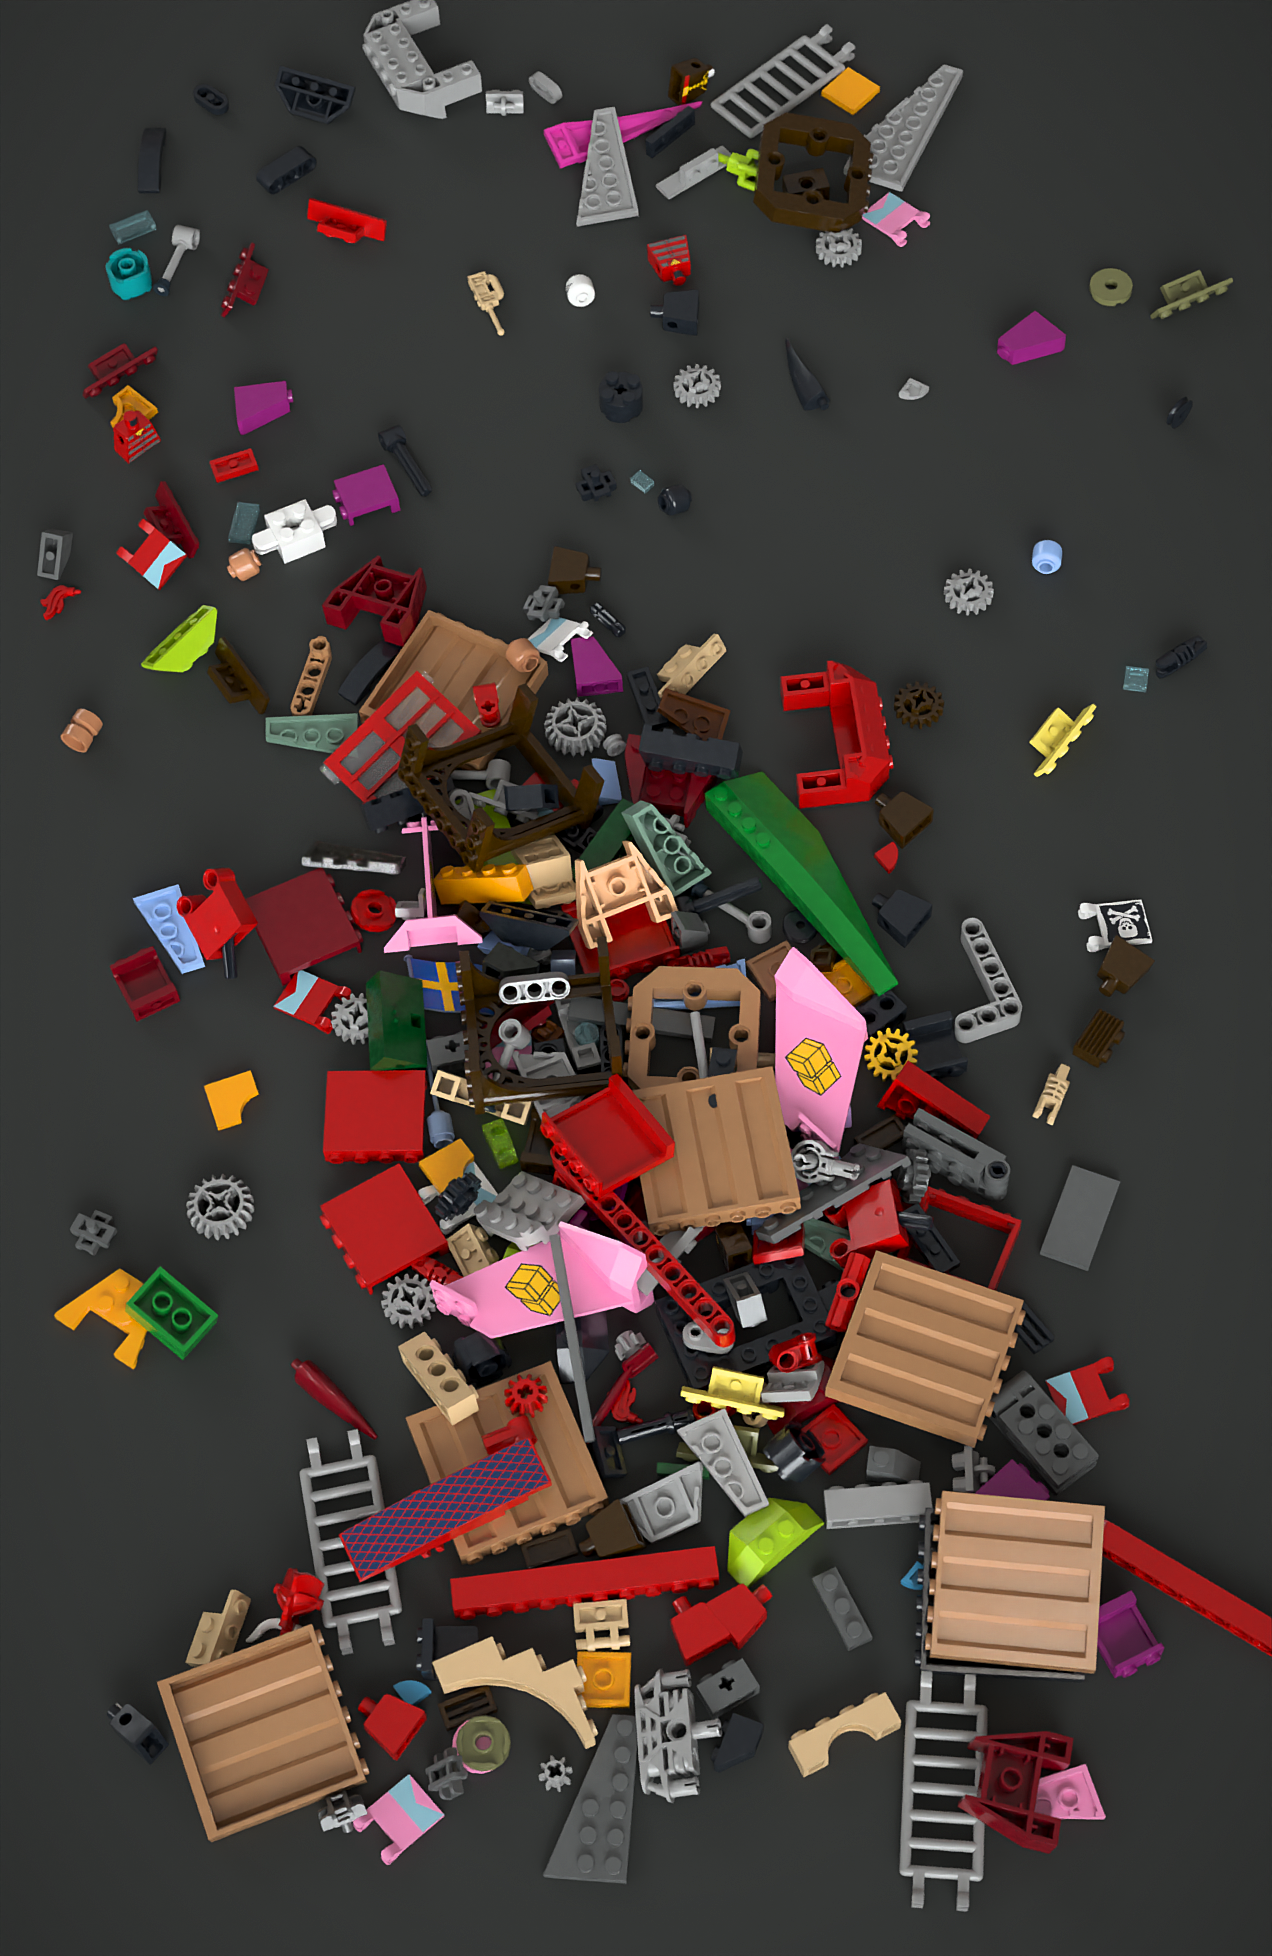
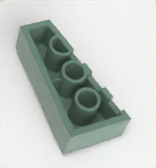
[621,801,712,898]

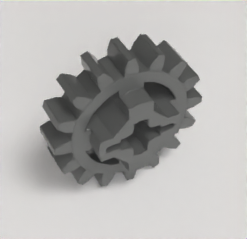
[896,1149,931,1204]

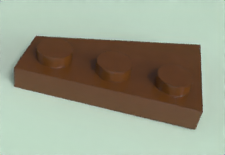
[657,688,730,741]

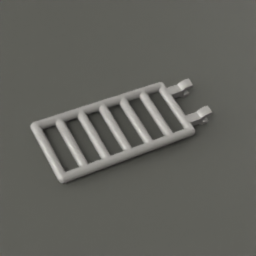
[711,24,855,138]

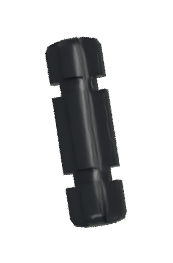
[590,602,626,637]

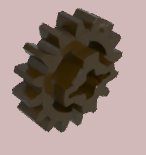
[894,681,944,729]

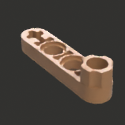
[290,636,332,716]

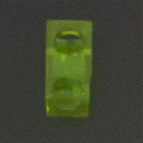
[482,1118,518,1169]

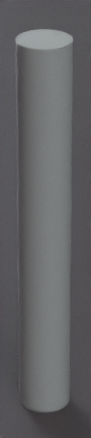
[690,1011,709,1079]

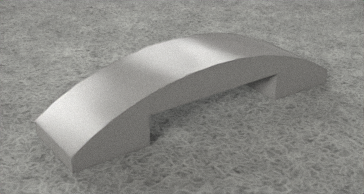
[554,998,601,1070]

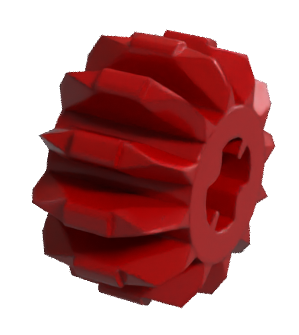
[504,1373,548,1418]

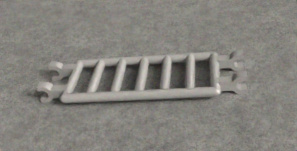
[300,1429,402,1655]
[899,1671,988,1911]

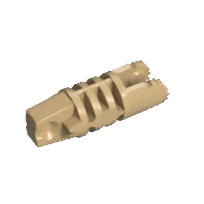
[1033,1064,1070,1125]

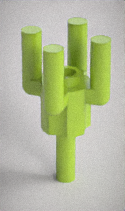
[718,149,759,191]

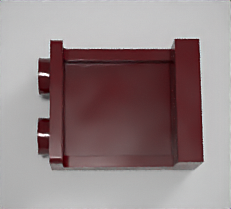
[110,946,180,1022]

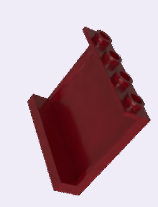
[245,867,363,986]

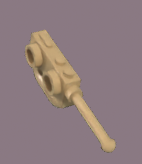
[468,271,505,335]

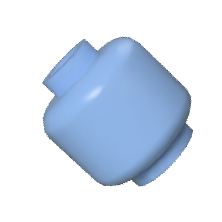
[1032,540,1062,574]

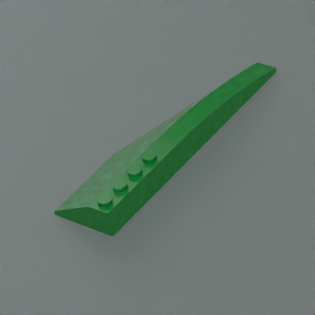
[705,772,898,997]

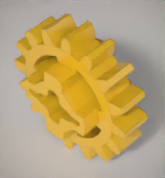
[864,1028,918,1082]

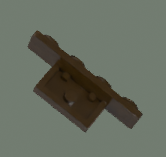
[207,637,270,714]

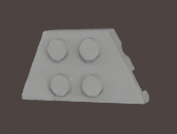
[512,1051,585,1121]
[621,1462,703,1543]

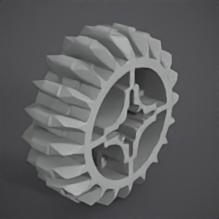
[544,697,607,757]
[186,1174,254,1241]

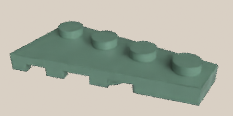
[265,713,359,758]
[803,1218,896,1274]

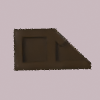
[809,942,837,972]

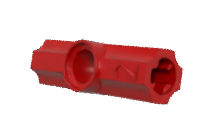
[825,1252,871,1333]

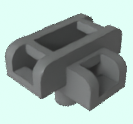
[523,585,565,622]
[70,1210,117,1255]
[425,1747,468,1800]
[318,1789,367,1833]

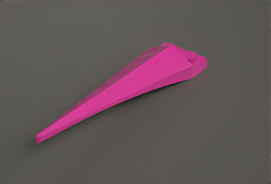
[544,101,702,168]

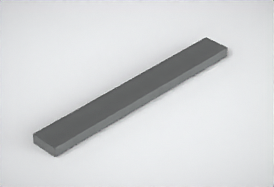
[549,1234,595,1443]

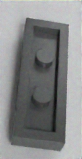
[812,1567,873,1651]

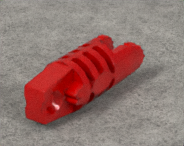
[667,946,730,968]
[411,1257,463,1286]

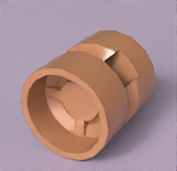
[61,709,103,753]

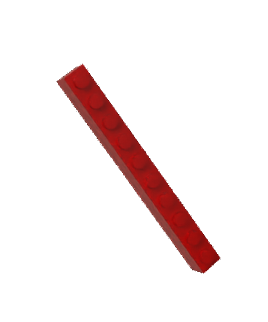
[450,1546,719,1620]

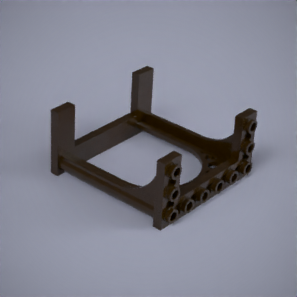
[397,683,604,873]
[455,936,623,1115]

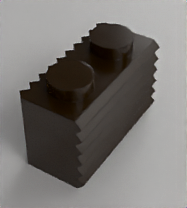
[1073,1009,1125,1068]

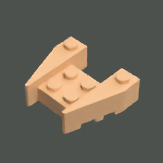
[575,841,678,949]

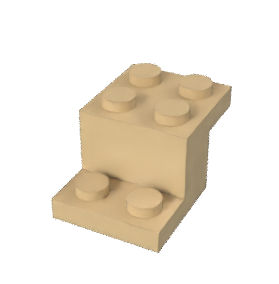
[511,835,576,910]

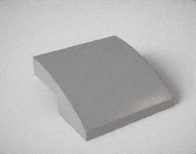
[761,1360,825,1403]

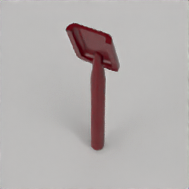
[582,1342,659,1445]

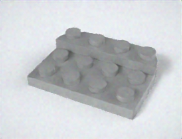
[474,1171,585,1251]

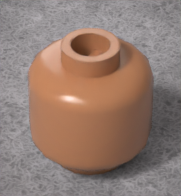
[227,548,262,581]
[506,638,540,672]

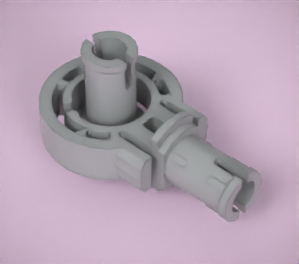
[791,1140,860,1183]

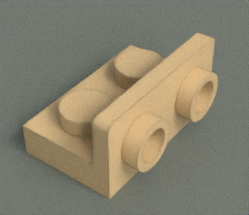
[446,1223,499,1277]

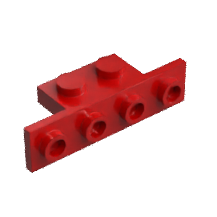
[307,198,387,243]

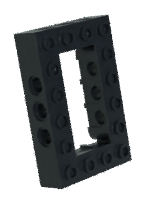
[655,1256,837,1391]

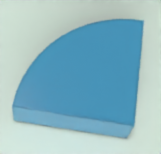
[901,1561,923,1590]
[393,1680,431,1706]

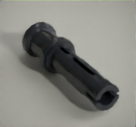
[616,1406,695,1445]

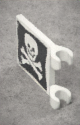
[1078,900,1152,952]

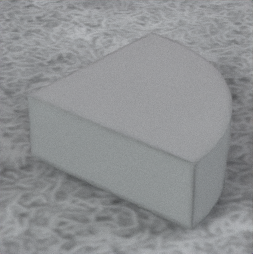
[899,378,929,400]

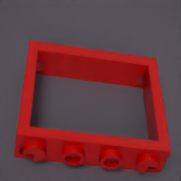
[897,1186,1022,1291]

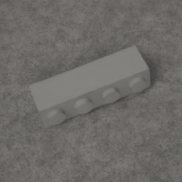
[824,1480,932,1529]

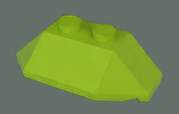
[141,605,217,672]
[727,1498,824,1589]

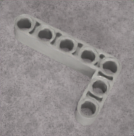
[954,918,1022,1043]

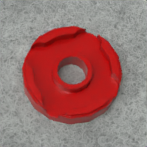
[350,889,397,932]

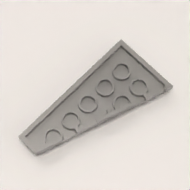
[577,107,639,226]

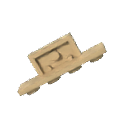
[657,634,726,699]
[185,1589,251,1667]

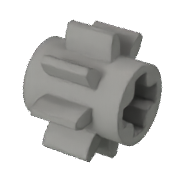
[615,1330,647,1361]
[538,1756,573,1792]

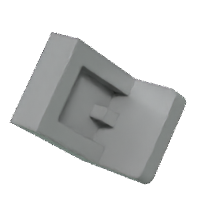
[395,888,427,920]

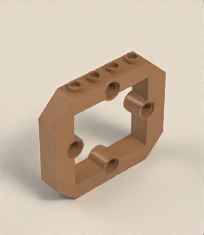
[623,966,761,1090]

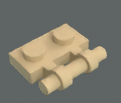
[573,1599,630,1652]

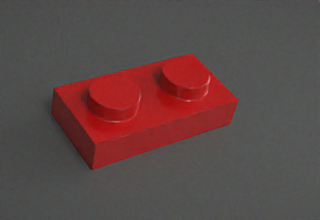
[209,448,259,483]

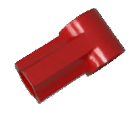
[481,1415,538,1456]

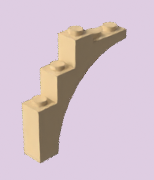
[432,1637,598,1749]

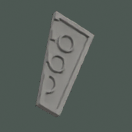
[677,1409,769,1516]

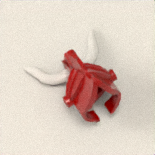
[246,1568,325,1643]

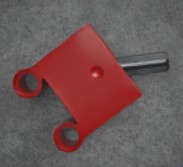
[176,868,258,979]
[823,1179,934,1269]

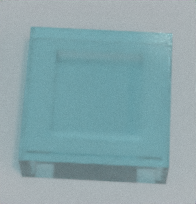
[1123,666,1149,692]

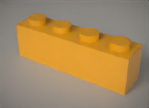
[433,863,534,904]

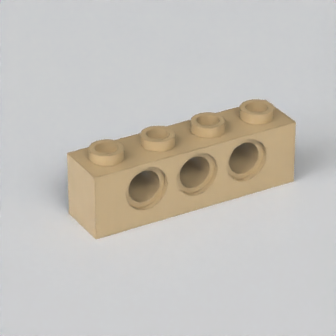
[398,1331,479,1426]

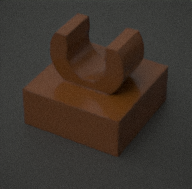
[530,1018,564,1043]

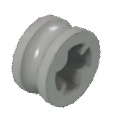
[603,734,626,756]

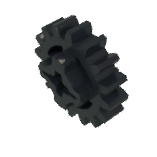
[435,1172,482,1222]

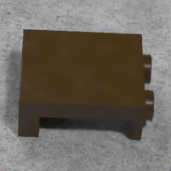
[520,1108,566,1176]

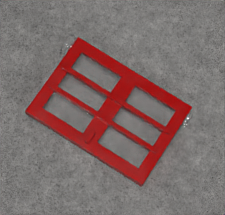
[319,671,482,826]

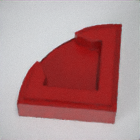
[874,841,898,874]

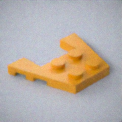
[54,1269,147,1369]

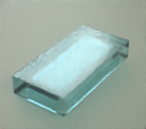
[109,210,157,244]
[228,502,260,545]

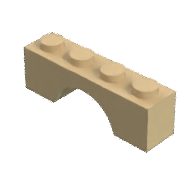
[430,1070,533,1125]
[789,1692,901,1777]

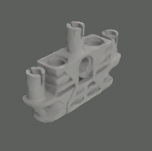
[634,1668,722,1803]

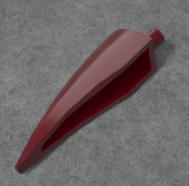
[291,1358,378,1440]

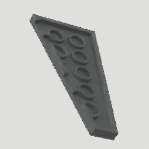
[755,1143,911,1244]
[543,1714,638,1884]

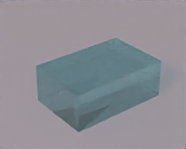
[631,471,654,493]

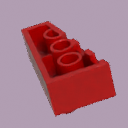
[877,1061,991,1139]

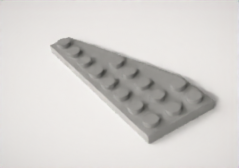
[844,65,963,192]

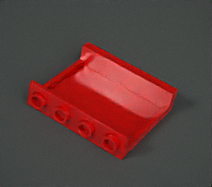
[561,901,680,981]
[323,1070,428,1164]
[540,1073,675,1198]
[319,1163,450,1295]

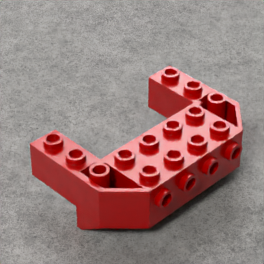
[780,660,893,809]

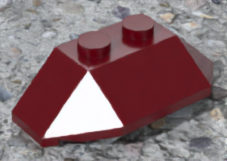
[767,1355,841,1436]

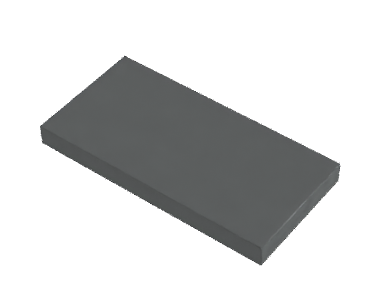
[1040,1165,1120,1271]

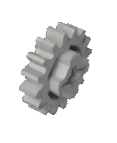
[816,228,862,267]
[674,364,721,408]
[944,569,994,615]
[331,993,369,1045]
[381,1274,436,1329]

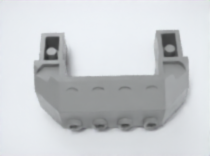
[362,0,482,119]

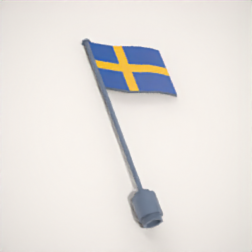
[404,954,495,1149]

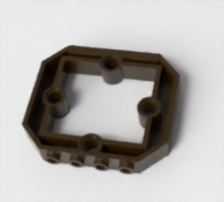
[753,112,874,233]

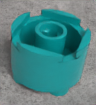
[106,248,152,300]

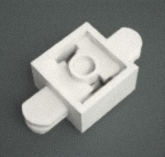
[252,499,337,563]

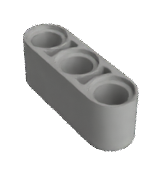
[499,972,570,1004]

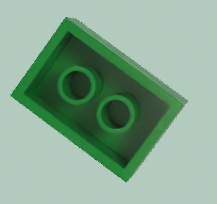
[125,1266,218,1360]

